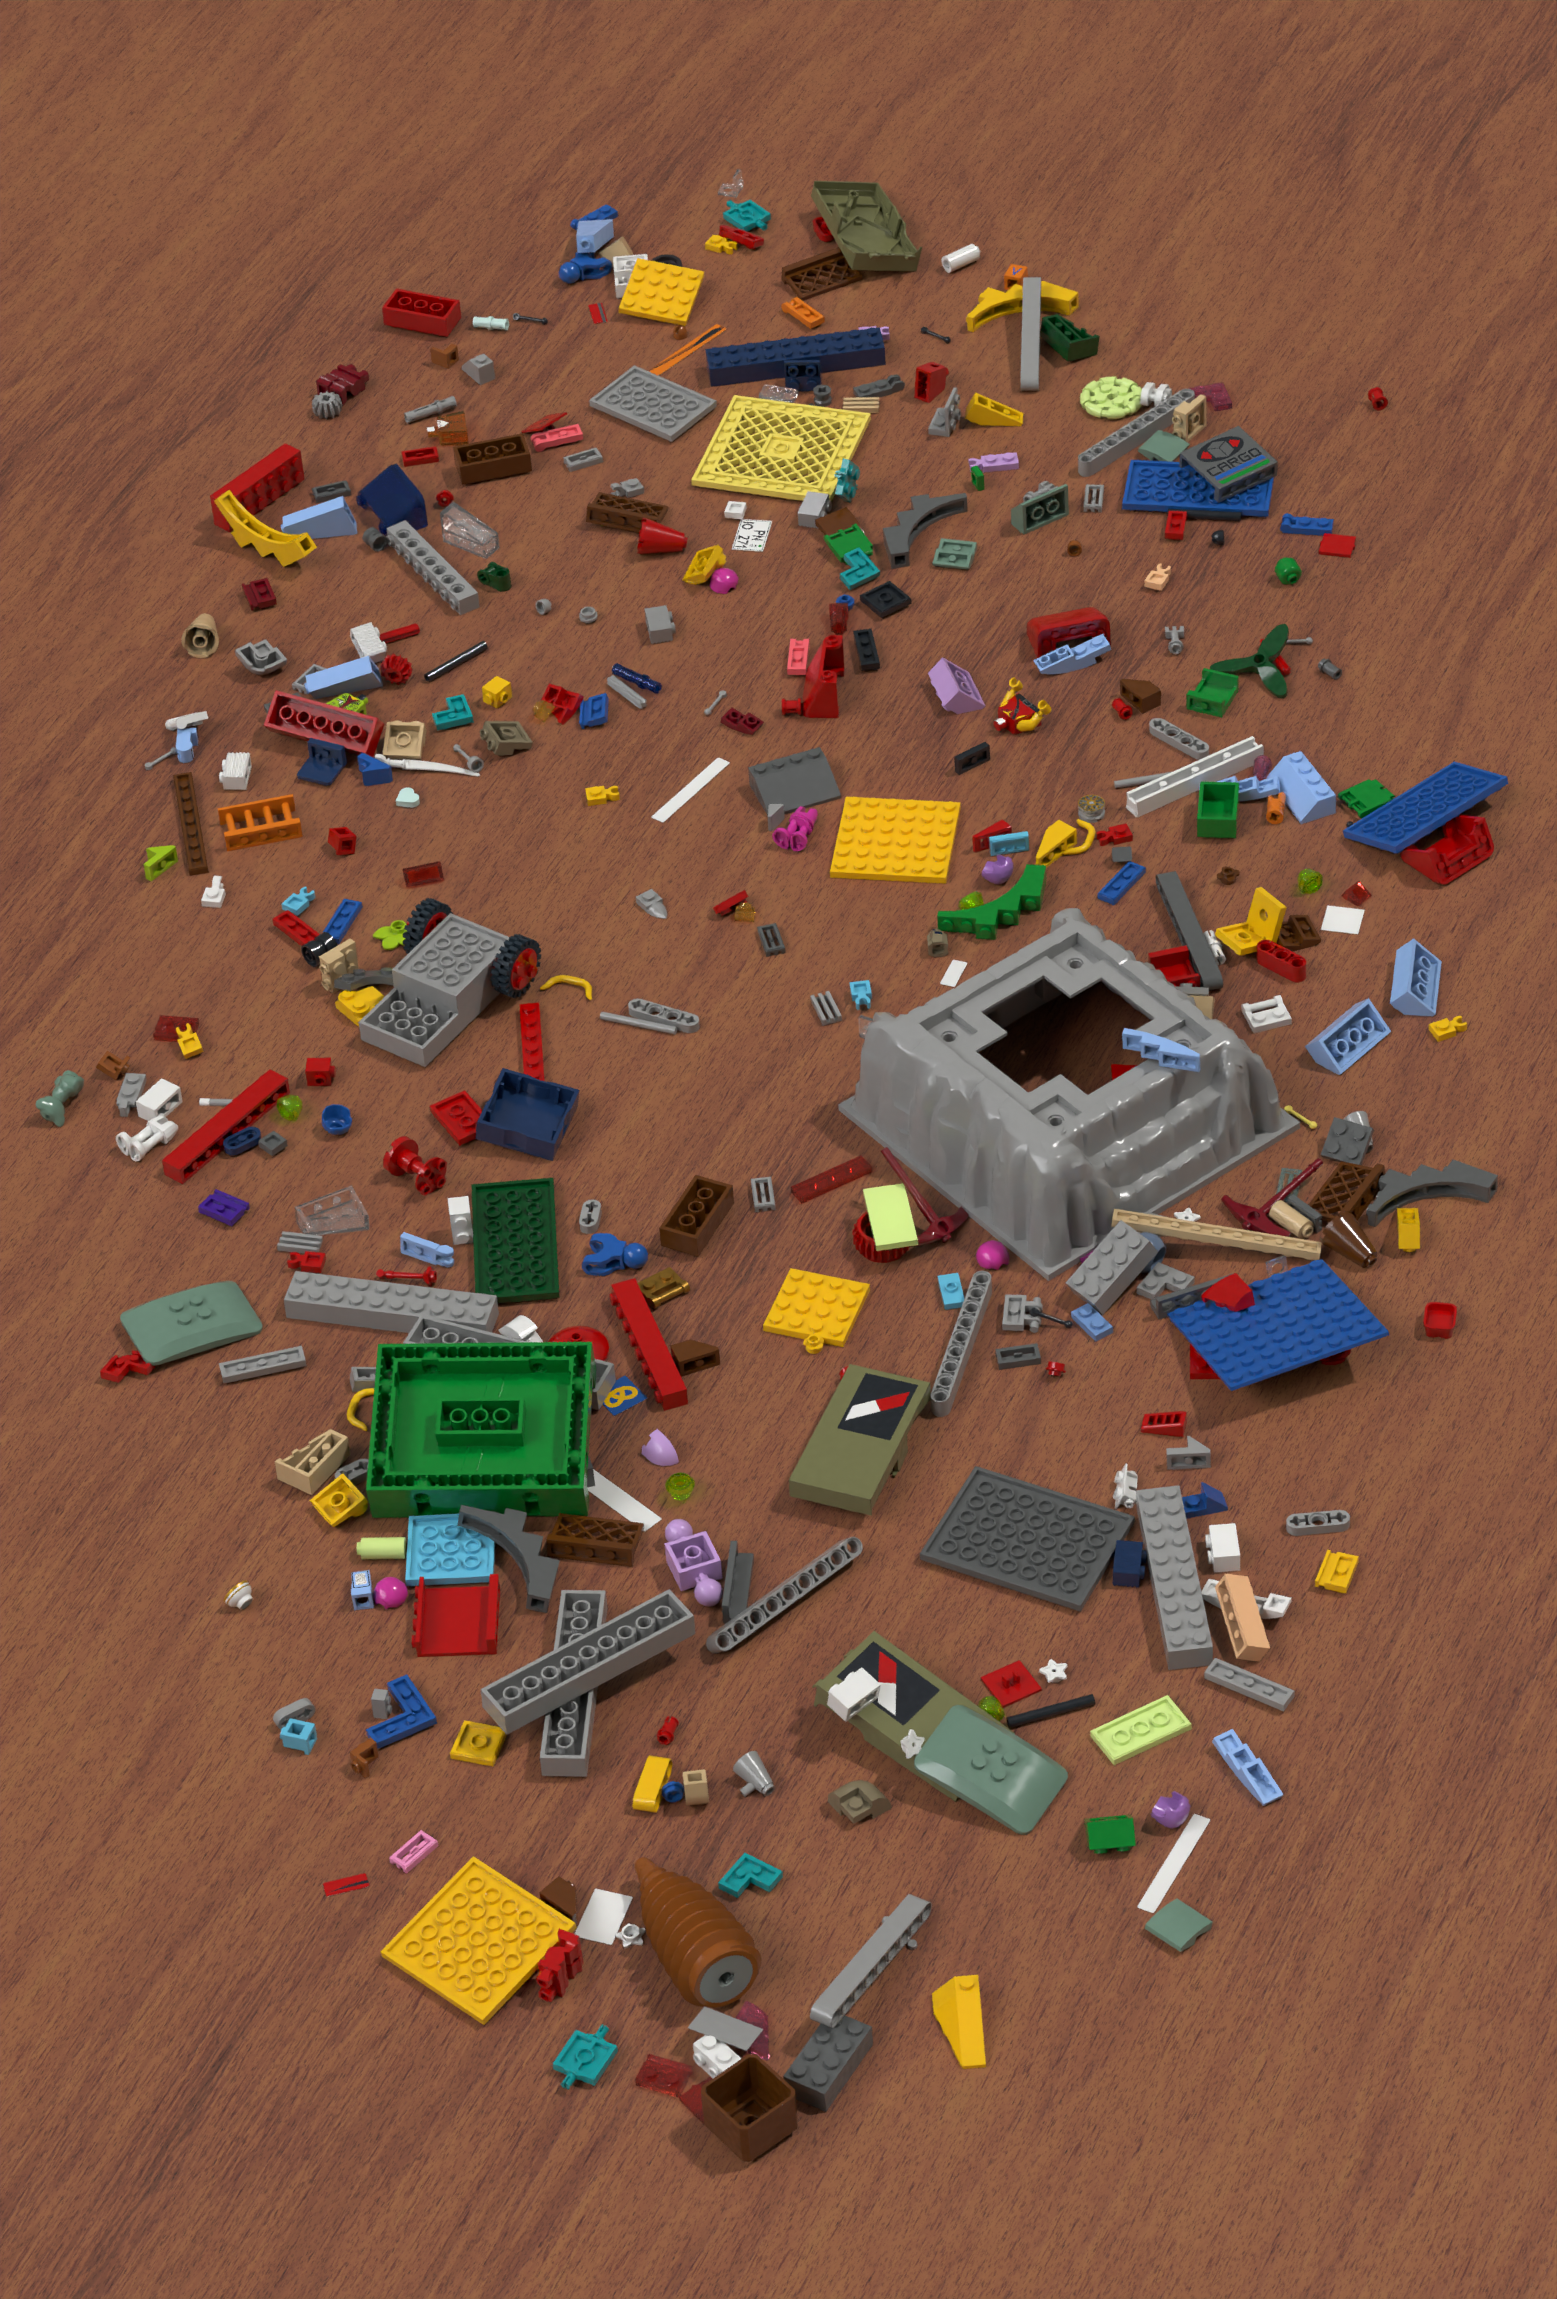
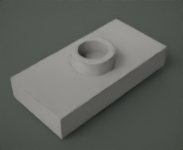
[1175,983,1209,996]

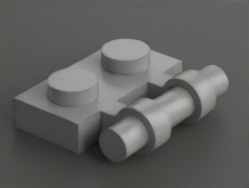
[1002,1294,1043,1333]

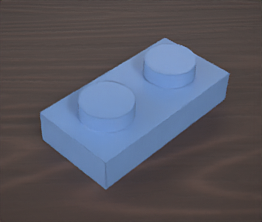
[1071,1303,1113,1341]

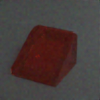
[1341,881,1372,906]

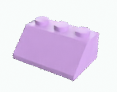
[928,657,985,714]

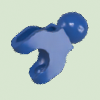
[559,252,612,284]
[582,1233,648,1276]

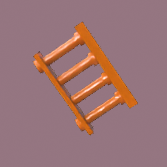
[218,794,303,851]

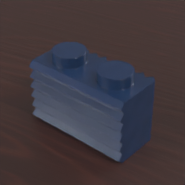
[1113,1540,1147,1588]

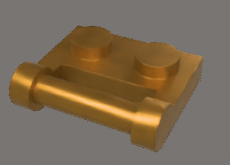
[638,1267,690,1309]

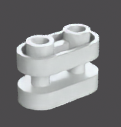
[1140,382,1172,406]

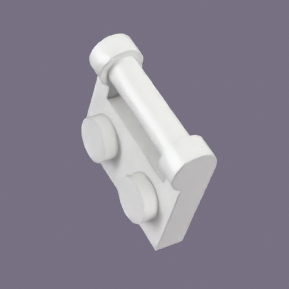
[165,711,208,730]
[1241,995,1292,1033]

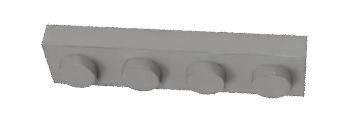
[219,1346,306,1384]
[1204,1658,1295,1711]

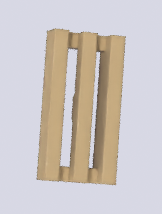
[843,397,879,413]

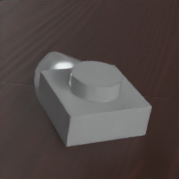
[636,889,667,919]

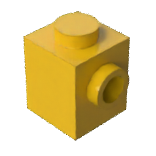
[482,676,512,709]

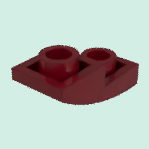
[720,707,764,735]

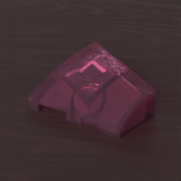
[736,2001,769,2061]

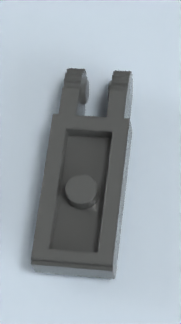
[853,374,905,398]

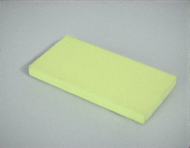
[863,1183,918,1251]
[1090,1695,1192,1765]

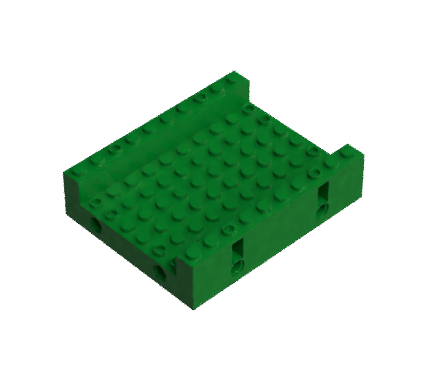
[366,1342,596,1518]

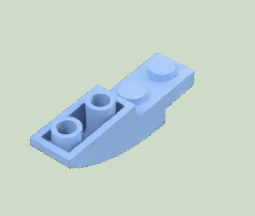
[1033,634,1112,674]

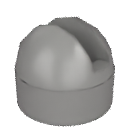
[536,599,552,615]

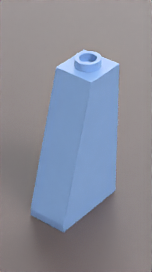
[576,219,614,253]
[281,496,357,539]
[304,656,383,699]

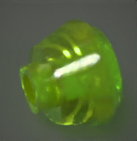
[1297,868,1323,894]
[958,891,984,910]
[277,1095,303,1121]
[665,1473,695,1501]
[977,1696,1005,1722]

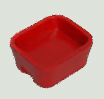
[1423,1302,1457,1339]

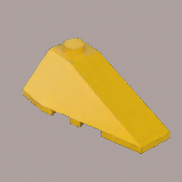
[932,1975,986,2069]

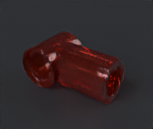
[829,603,849,635]

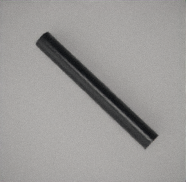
[1167,508,1241,521]
[424,641,488,682]
[1006,1694,1095,1728]

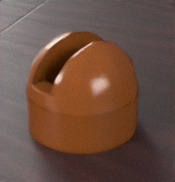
[673,325,687,340]
[1067,540,1082,556]

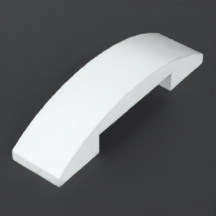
[1202,1579,1292,1619]

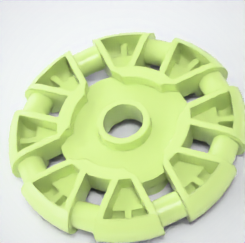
[1080,377,1142,419]

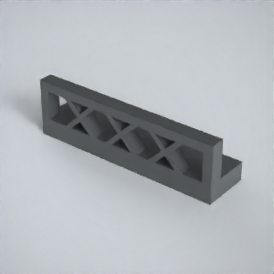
[1150,1273,1234,1320]
[722,1541,754,1624]

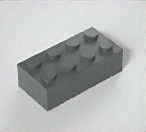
[783,2015,873,2112]

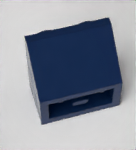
[784,360,822,392]

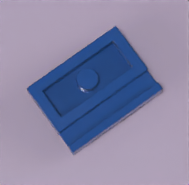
[579,693,609,729]

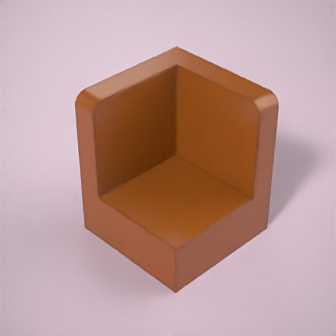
[430,344,459,369]

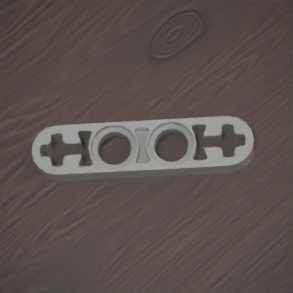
[1149,718,1209,760]
[628,998,700,1033]

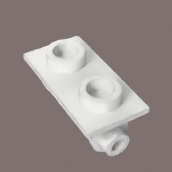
[1113,1464,1138,1509]

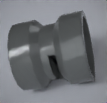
[362,527,387,552]

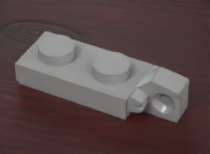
[116,1073,147,1117]

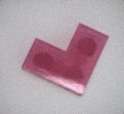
[1188,383,1232,412]

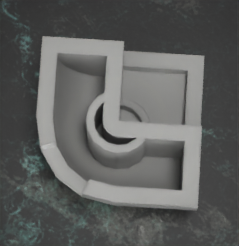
[235,639,287,675]

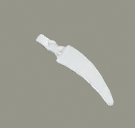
[375,754,480,776]

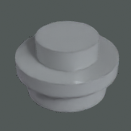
[579,607,598,623]

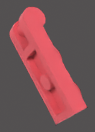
[531,424,583,452]
[787,639,810,676]

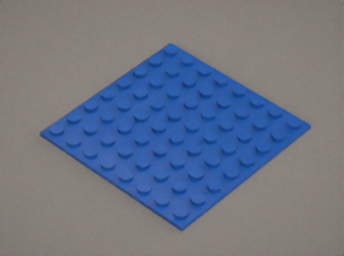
[1167,1259,1389,1391]

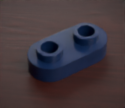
[223,1127,262,1155]

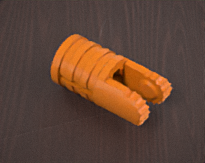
[1266,792,1286,824]

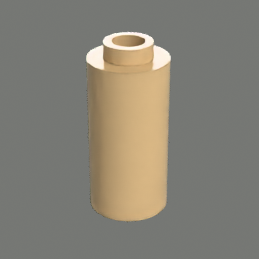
[1269,1200,1313,1239]

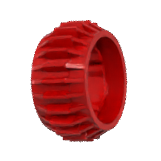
[852,1211,910,1263]

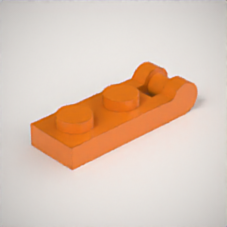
[781,297,825,329]

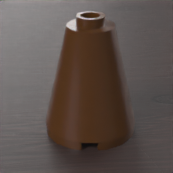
[1320,1211,1377,1268]

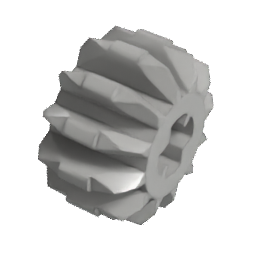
[312,392,342,419]

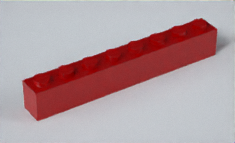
[162,1069,290,1184]
[609,1278,688,1411]

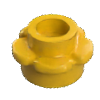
[803,1334,824,1354]

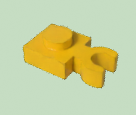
[705,235,737,255]
[585,786,620,806]
[1429,1016,1467,1042]
[176,1023,204,1059]

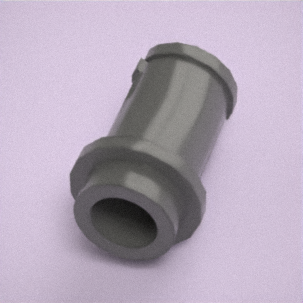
[1318,659,1342,680]

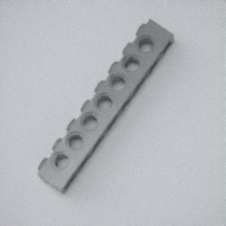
[386,520,480,615]

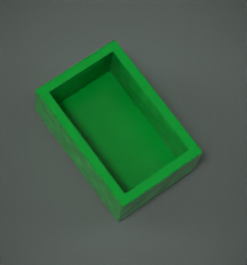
[1197,782,1239,838]

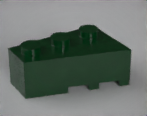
[1040,314,1100,361]

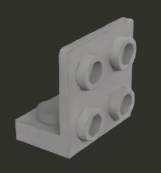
[928,387,961,437]

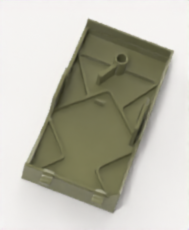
[811,181,922,271]

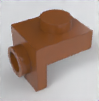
[96,1051,130,1080]
[350,1737,378,1778]

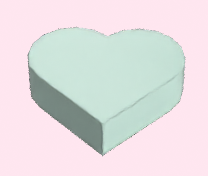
[396,788,420,808]

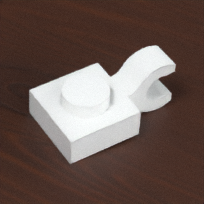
[201,876,226,908]

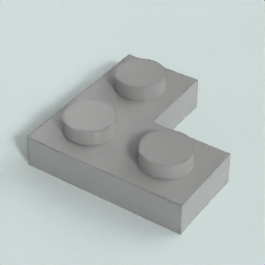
[1137,1262,1195,1300]

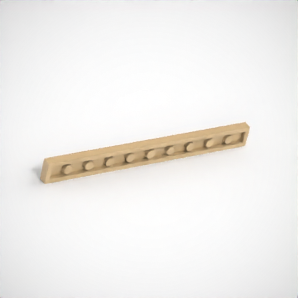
[1111,1209,1322,1260]

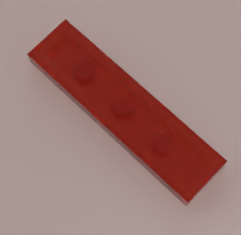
[791,1155,872,1204]

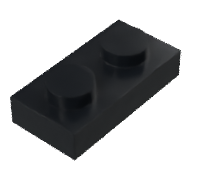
[954,742,990,775]

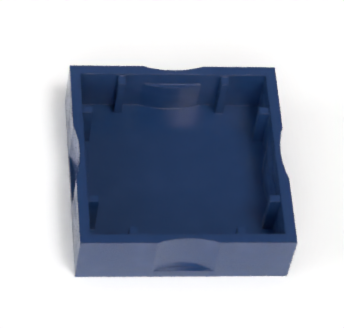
[475,1068,580,1161]

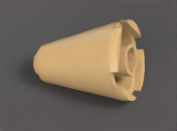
[182,614,219,658]

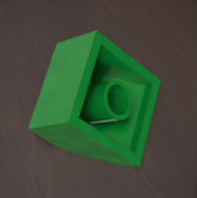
[1084,1814,1136,1854]

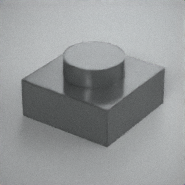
[258,1131,288,1156]

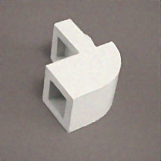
[498,1315,543,1342]

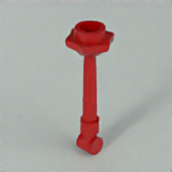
[376,1266,437,1287]

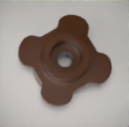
[1217,866,1240,885]

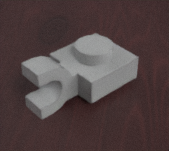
[611,478,644,498]

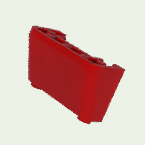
[1027,607,1111,658]
[801,635,845,718]
[1400,815,1494,885]

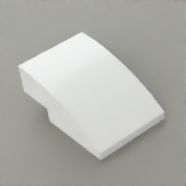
[613,254,648,298]

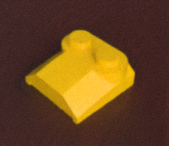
[682,545,726,585]
[335,986,385,1027]
[309,1473,368,1527]

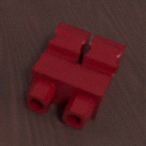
[316,364,369,407]

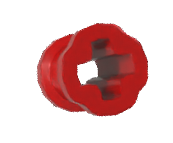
[1368,387,1388,411]
[782,698,802,715]

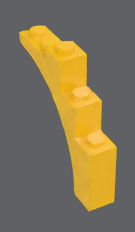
[966,281,1079,332]
[214,490,317,567]

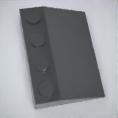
[748,747,841,815]

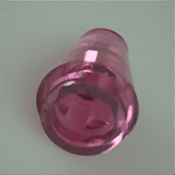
[1253,755,1272,781]

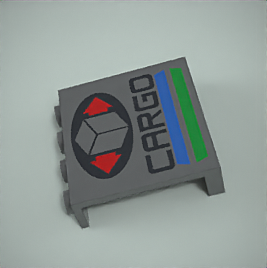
[1179,426,1278,503]

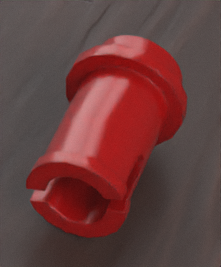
[1112,698,1132,719]
[657,1716,679,1745]

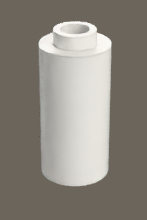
[942,244,980,273]

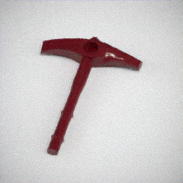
[881,1147,969,1247]
[1221,1158,1323,1237]

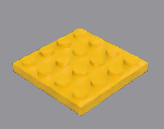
[619,258,704,326]
[763,1268,870,1347]

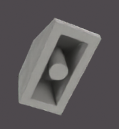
[462,354,495,385]

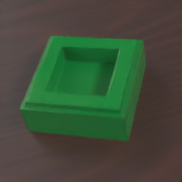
[971,465,985,491]

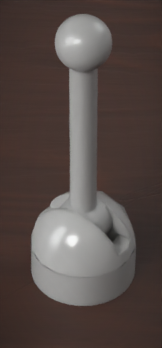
[453,744,484,773]

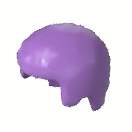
[981,854,1014,885]
[1151,1791,1190,1828]

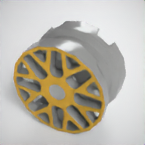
[1078,795,1105,823]

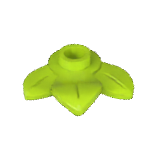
[373,920,407,950]

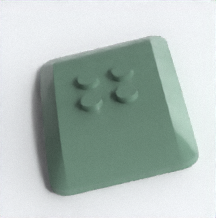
[120,1280,263,1365]
[914,1705,1068,1835]

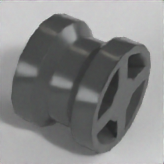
[813,385,832,407]

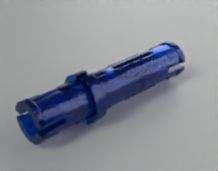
[612,663,662,694]

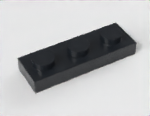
[853,628,880,671]

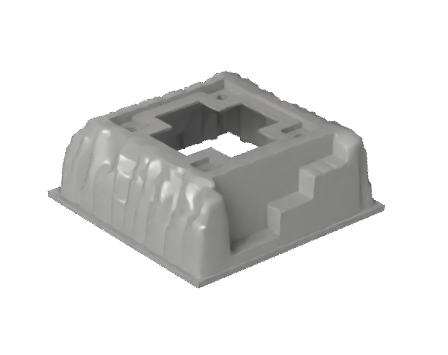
[838,908,1300,1281]

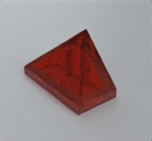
[402,861,444,888]

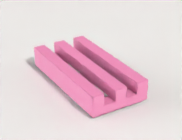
[389,1830,438,1874]

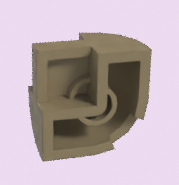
[828,1780,892,1824]

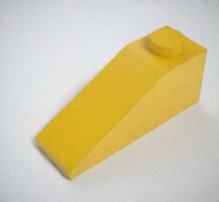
[965,392,1023,426]
[1036,820,1077,868]
[1397,1208,1420,1252]

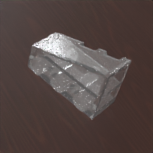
[440,502,500,559]
[295,1185,369,1235]

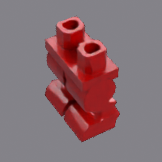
[536,1928,584,2002]

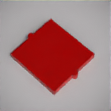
[1319,533,1356,558]

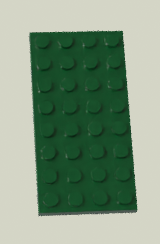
[471,1178,560,1303]

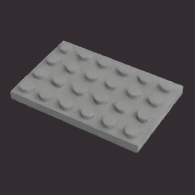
[589,366,717,442]

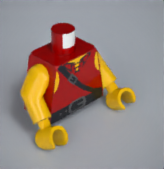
[994,677,1051,735]

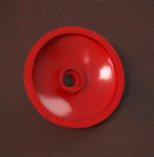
[548,1326,609,1361]

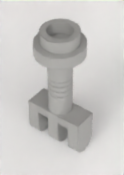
[1023,481,1058,502]
[1165,626,1184,654]

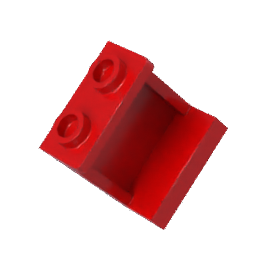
[1148,945,1200,987]

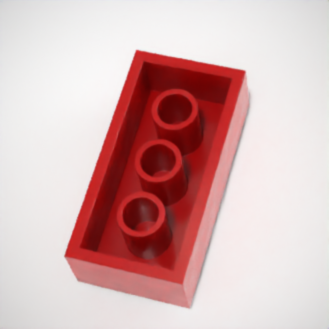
[382,288,461,337]

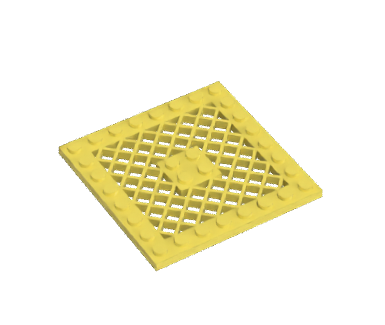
[691,395,871,501]

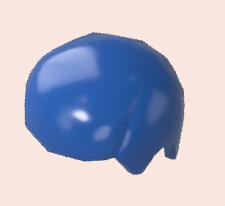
[322,1104,352,1135]

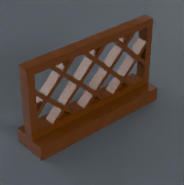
[781,247,862,301]
[586,492,668,533]
[1308,1161,1386,1222]
[546,1513,644,1567]

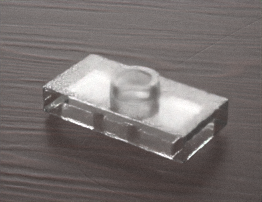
[759,384,798,403]

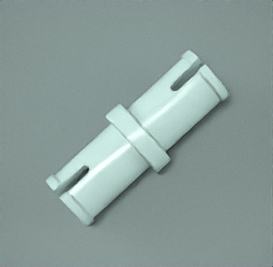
[473,316,509,330]

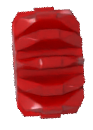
[380,653,412,685]

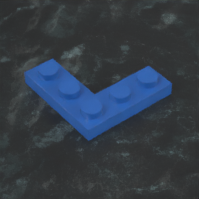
[366,1674,437,1749]

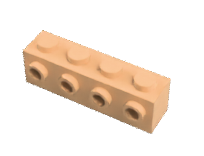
[1215,1574,1270,1662]

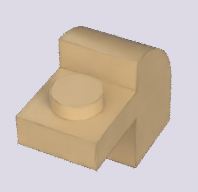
[682,1769,709,1806]

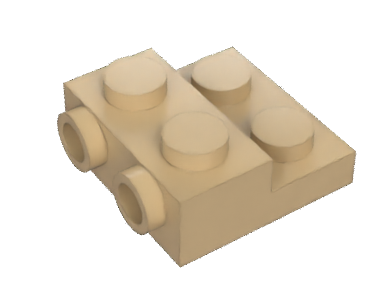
[1172,394,1207,443]
[383,720,426,760]
[319,938,359,993]

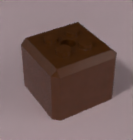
[701,2054,798,2162]

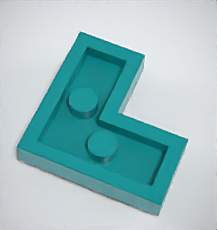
[839,547,880,590]
[432,694,474,730]
[718,1853,783,1898]

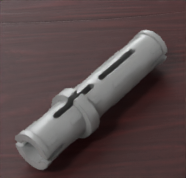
[404,396,457,424]

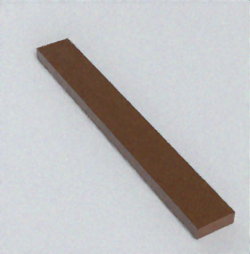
[173,772,209,876]

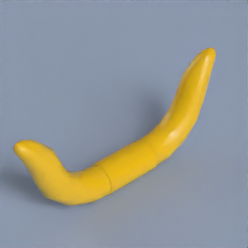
[1063,819,1096,855]
[540,975,592,1000]
[347,1388,374,1431]

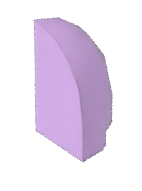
[641,1429,679,1466]

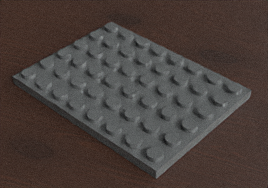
[920,1466,1135,1612]

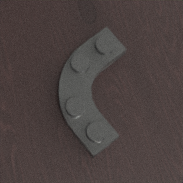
[334,968,394,991]

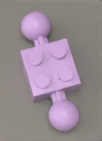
[665,1519,723,1607]

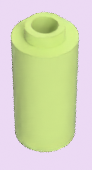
[357,1537,407,1560]

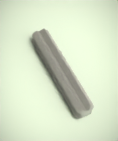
[607,675,647,709]

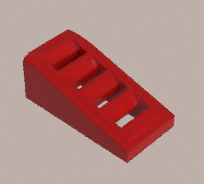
[972,819,1012,853]
[1141,1411,1187,1437]

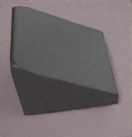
[1111,846,1132,862]

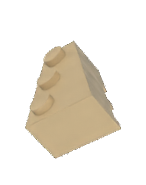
[275,1429,350,1495]

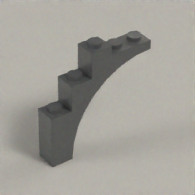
[883,493,968,569]
[1366,1160,1498,1227]
[457,1505,560,1613]

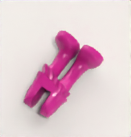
[772,806,818,851]

